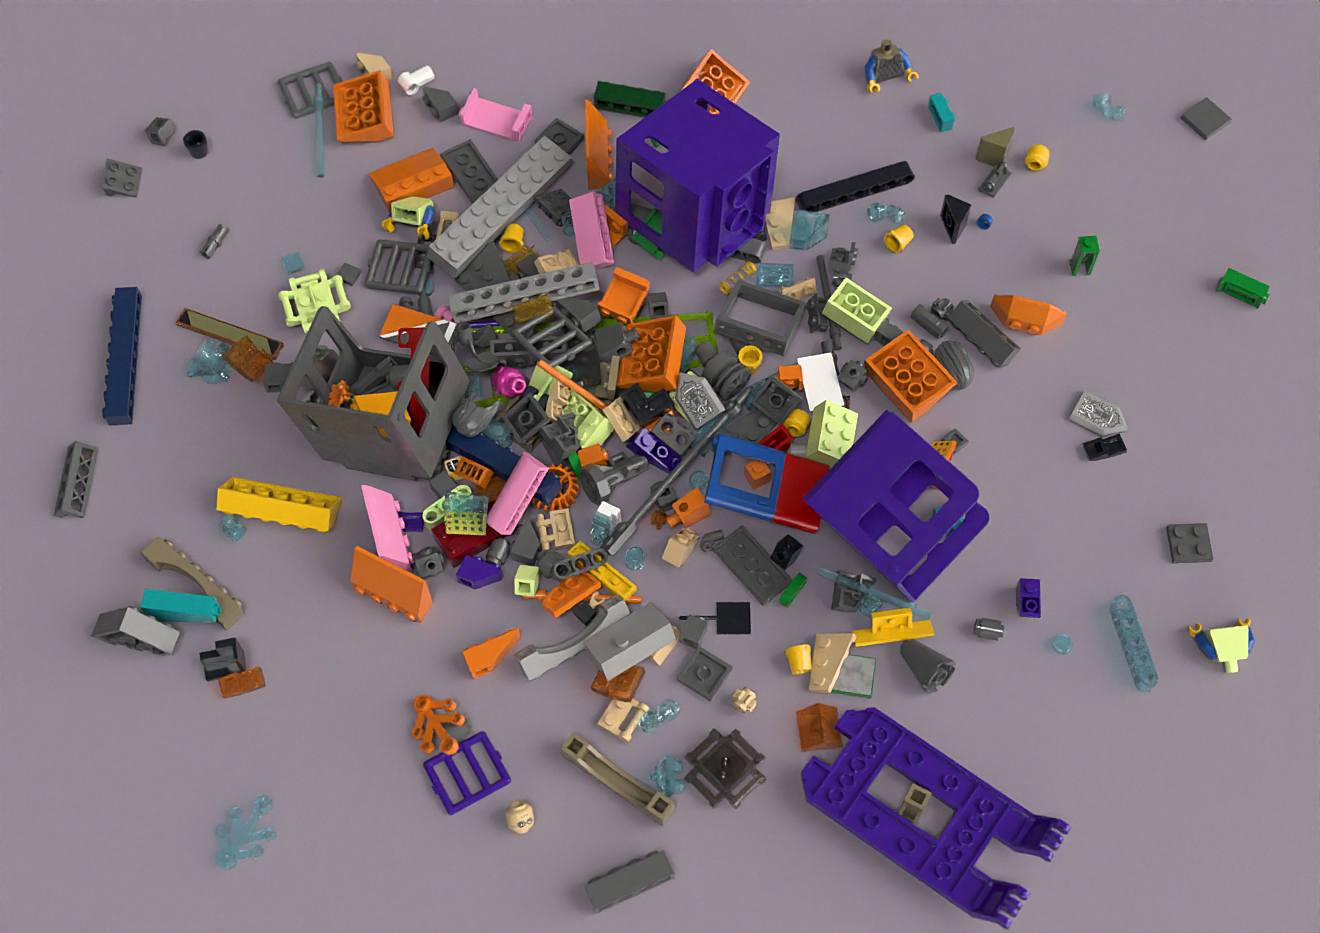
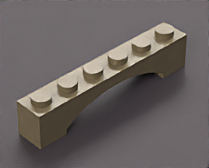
[141,536,244,631]
[561,732,675,826]

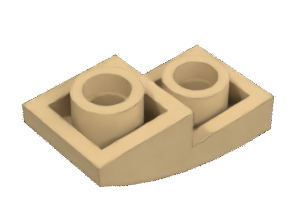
[546,381,570,423]

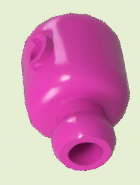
[490,366,526,398]

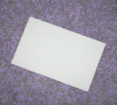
[797,353,844,411]

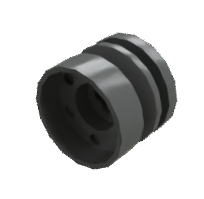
[701,350,751,401]

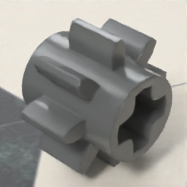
[832,269,853,290]
[931,298,954,321]

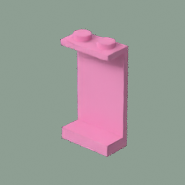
[459,88,532,142]

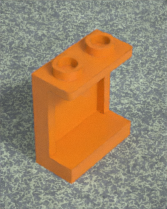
[597,267,650,325]

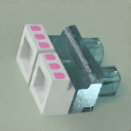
[590,501,622,547]

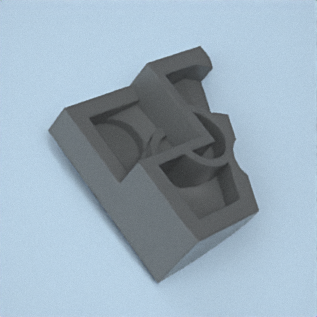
[539,412,580,461]
[831,570,877,613]

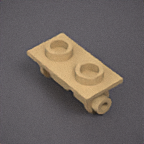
[778,277,817,300]

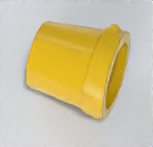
[499,224,524,254]
[884,225,914,253]
[738,345,763,375]
[785,645,812,675]

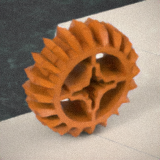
[531,463,579,513]

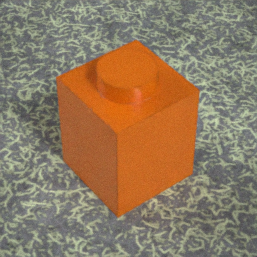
[577,443,609,467]
[744,460,771,490]

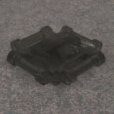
[684,728,766,809]

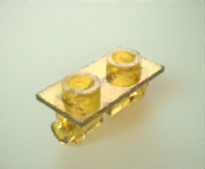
[504,245,540,275]
[512,294,553,323]

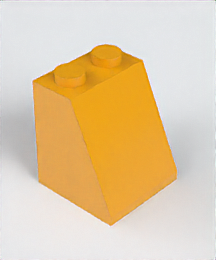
[350,391,411,439]

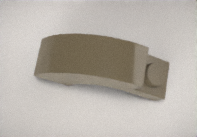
[898,783,932,826]

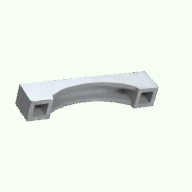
[514,594,630,681]

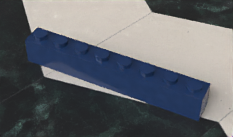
[102,287,142,426]
[446,424,562,506]

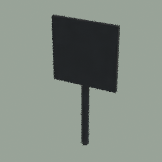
[679,602,751,634]

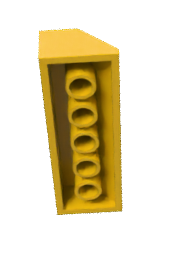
[216,476,343,532]

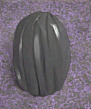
[935,340,974,390]
[452,392,501,437]

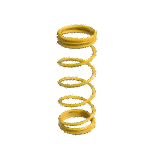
[719,261,757,295]

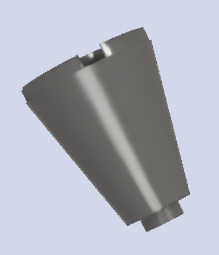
[900,639,956,693]

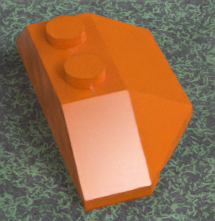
[990,295,1067,335]

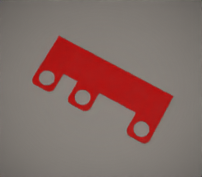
[397,327,429,435]

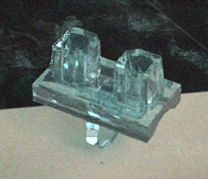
[650,755,685,798]

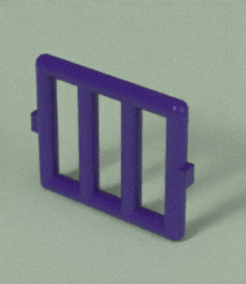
[423,731,511,815]

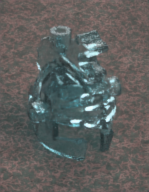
[187,338,245,384]

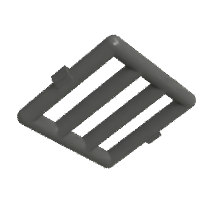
[278,62,343,118]
[364,239,431,294]
[511,306,592,368]

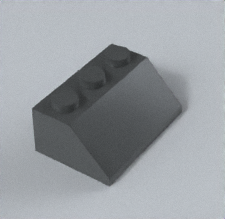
[300,345,339,390]

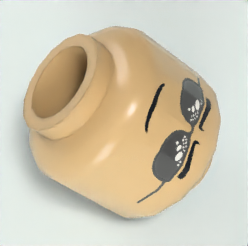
[505,800,534,834]

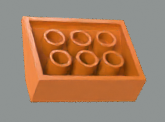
[676,49,750,115]
[333,70,394,142]
[585,100,613,189]
[369,147,454,213]
[616,315,686,392]
[864,329,957,423]
[350,546,433,623]

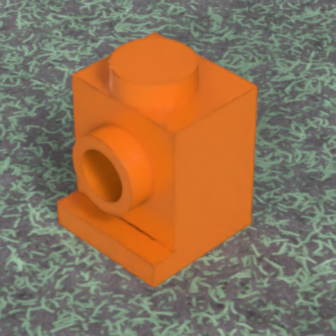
[775,365,803,391]

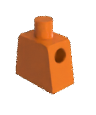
[665,487,712,528]

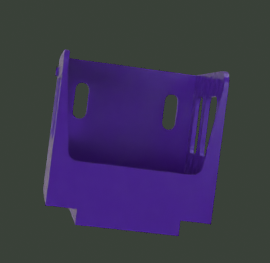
[615,79,780,273]
[803,409,990,603]

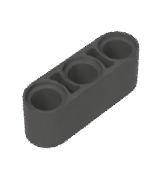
[550,548,608,581]

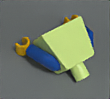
[382,196,435,240]
[1188,618,1255,673]

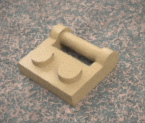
[602,396,641,442]
[597,690,650,743]

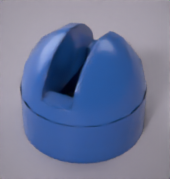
[977,214,993,229]

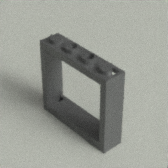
[714,280,807,356]

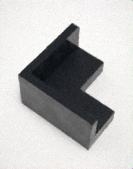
[621,383,674,428]
[199,637,247,682]

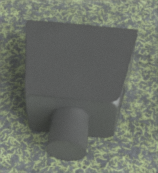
[595,323,640,363]

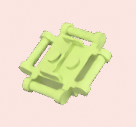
[278,269,351,334]

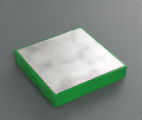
[831,654,876,699]

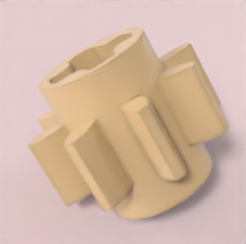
[731,687,757,713]

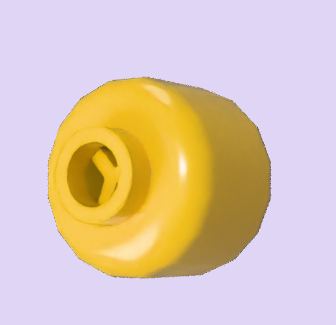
[1025,144,1050,171]
[783,409,811,437]

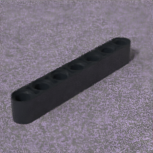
[795,161,915,215]

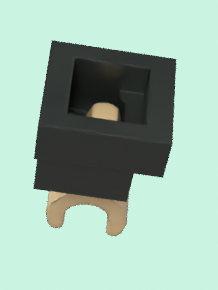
[571,592,606,626]

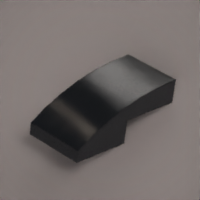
[1083,433,1127,461]

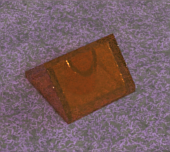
[796,703,843,752]

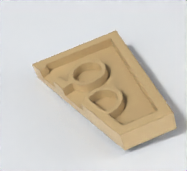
[765,198,795,251]
[534,249,579,274]
[809,633,857,693]

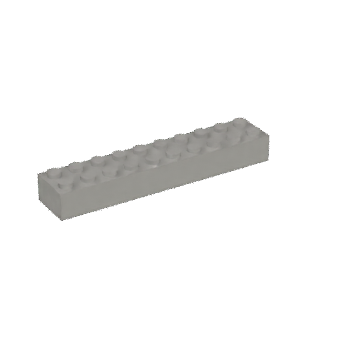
[427,135,571,279]

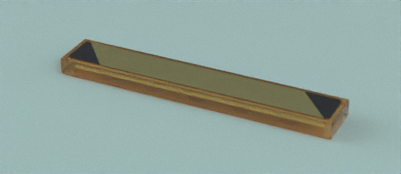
[176,308,284,360]

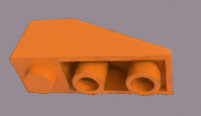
[463,628,521,679]

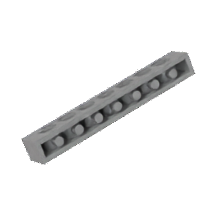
[449,262,600,323]

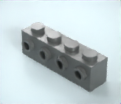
[948,300,1021,366]
[490,336,567,367]
[585,850,674,914]

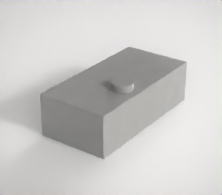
[583,602,676,681]

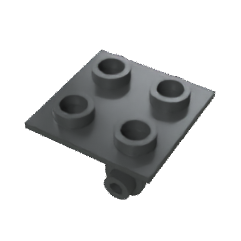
[101,158,142,197]
[535,189,572,226]

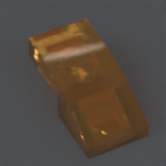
[218,666,266,699]

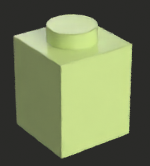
[515,565,539,597]

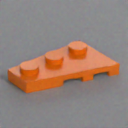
[542,563,601,618]

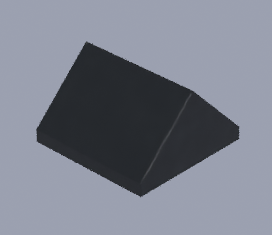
[940,194,971,244]

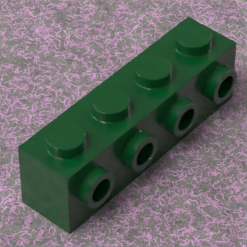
[593,81,666,117]

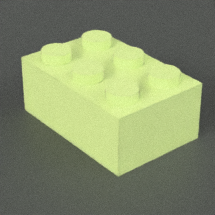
[822,278,892,344]
[806,400,858,468]

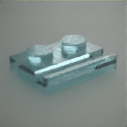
[756,263,794,287]

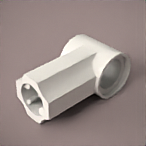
[398,66,435,95]

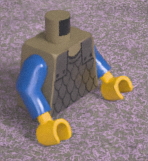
[865,39,918,93]

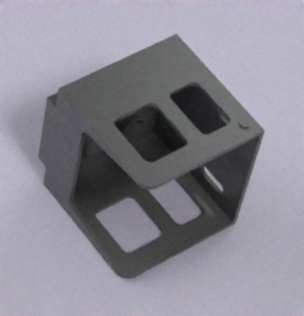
[277,306,470,480]

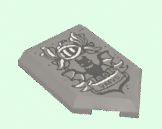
[675,372,726,430]
[1069,390,1129,437]

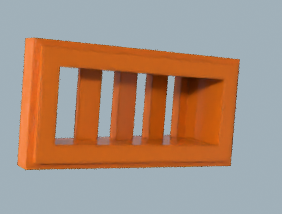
[454,456,494,489]

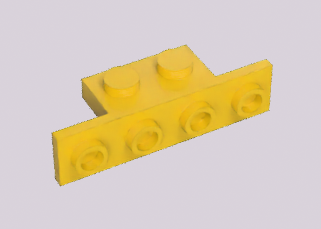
[851,607,935,647]

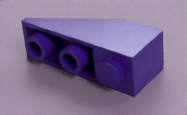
[626,428,682,478]

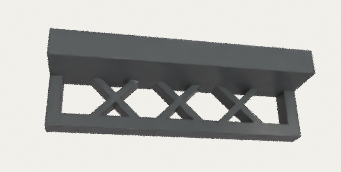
[54,441,97,518]

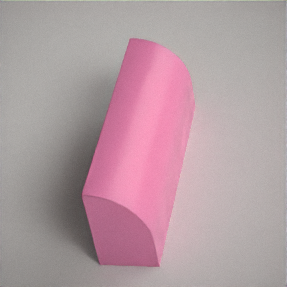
[569,192,615,269]
[485,452,549,535]

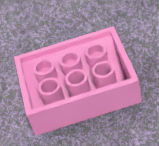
[361,485,414,572]

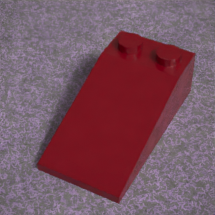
[431,500,519,569]

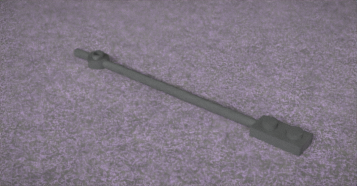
[599,387,752,556]

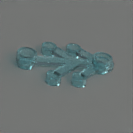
[216,795,276,870]

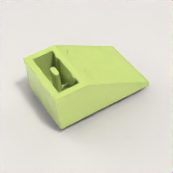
[562,389,614,449]

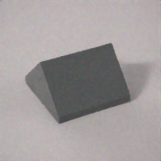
[750,374,802,425]

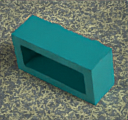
[928,93,955,132]

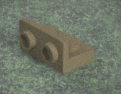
[596,355,620,400]

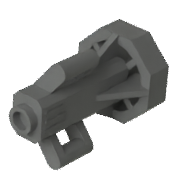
[579,451,648,505]

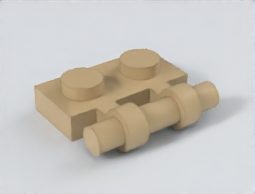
[536,508,575,552]

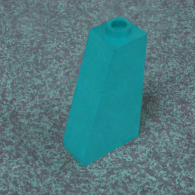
[140,588,221,623]

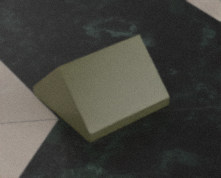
[976,127,1015,167]

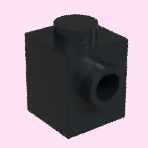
[770,534,803,570]

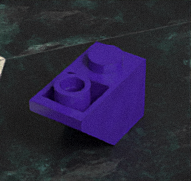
[456,555,503,590]
[1016,578,1041,618]

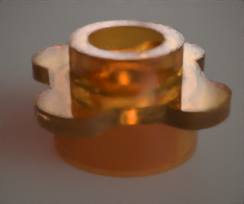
[650,507,667,530]

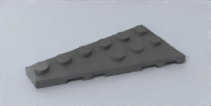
[455,241,536,339]

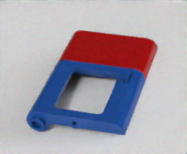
[704,433,829,534]

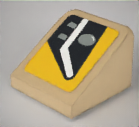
[444,456,468,482]

